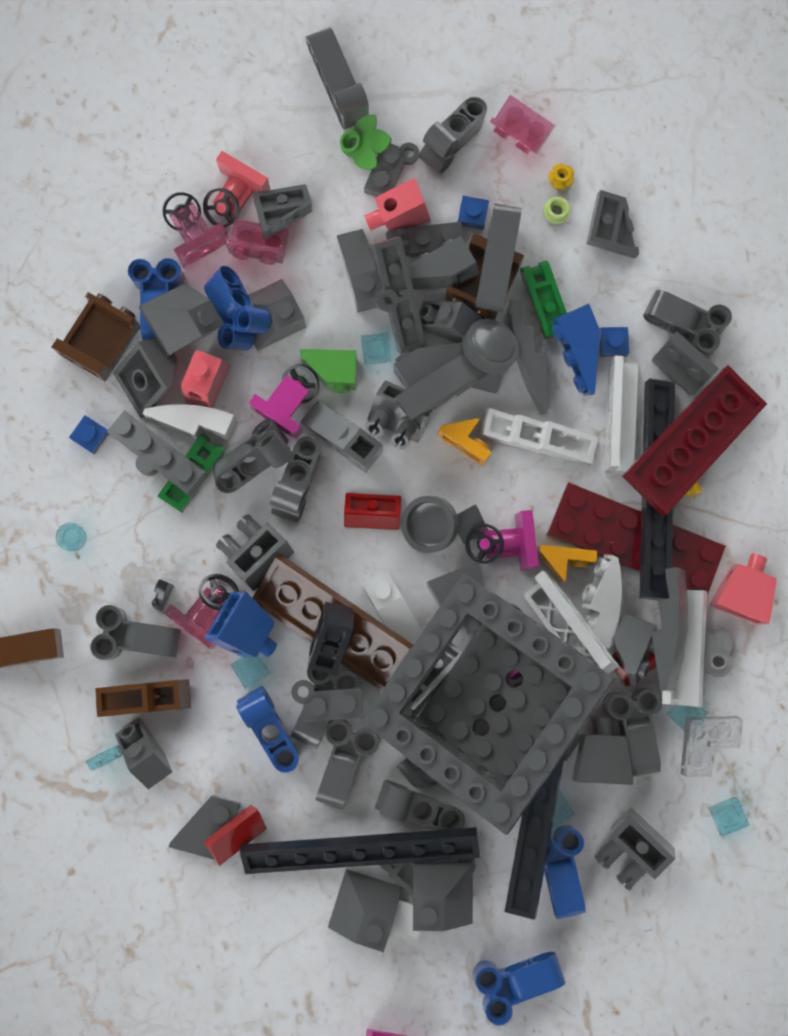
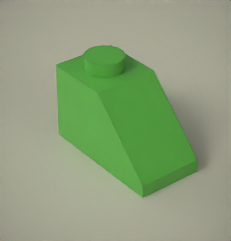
[300,349,357,394]

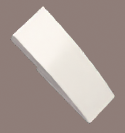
[143,404,237,441]

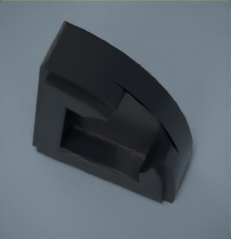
[151,579,174,611]

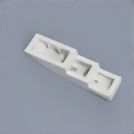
[479,408,598,464]

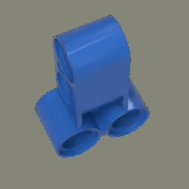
[128,258,185,340]
[204,266,271,350]
[236,686,299,773]
[544,825,586,919]
[472,952,566,1026]

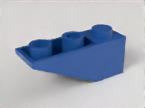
[552,304,600,396]

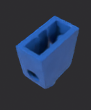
[204,591,277,658]

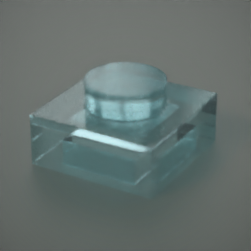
[361,333,391,365]
[708,797,750,837]

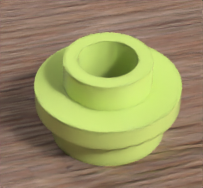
[543,197,571,224]

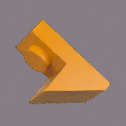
[437,418,491,466]
[537,545,597,584]

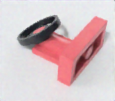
[203,151,271,228]

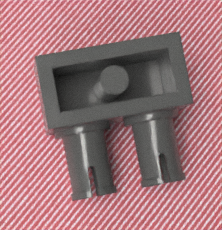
[365,380,434,449]
[216,514,294,592]
[594,807,676,891]

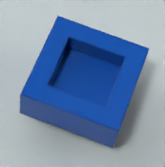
[458,195,489,230]
[599,327,629,357]
[69,415,109,455]

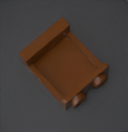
[445,233,524,320]
[51,292,140,382]

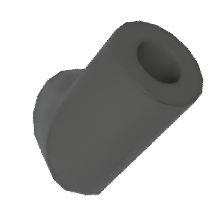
[397,758,438,787]

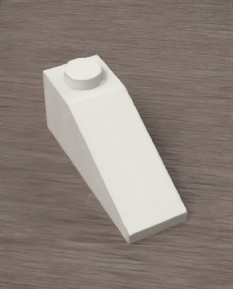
[363,571,422,645]

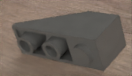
[408,236,479,290]
[300,400,383,473]

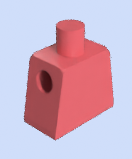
[364,178,431,231]
[181,350,231,408]
[709,553,777,625]

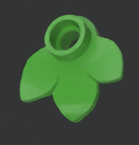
[340,114,392,170]

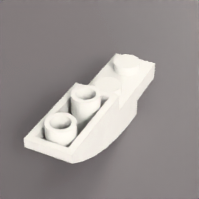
[572,554,622,660]

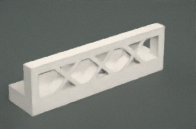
[604,356,638,473]
[523,571,619,674]
[662,590,707,707]

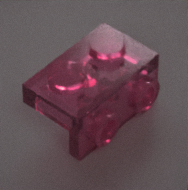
[490,95,555,155]
[226,219,289,265]

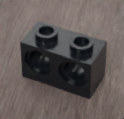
[308,601,354,675]

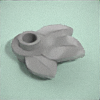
[704,627,734,677]

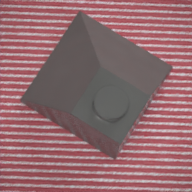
[248,279,306,351]
[139,283,224,357]
[113,338,178,418]
[413,861,473,931]
[328,869,402,953]

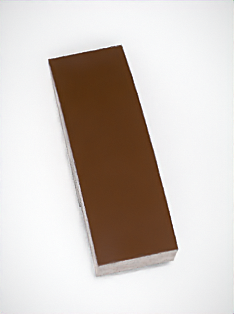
[0,628,64,669]
[95,679,191,717]

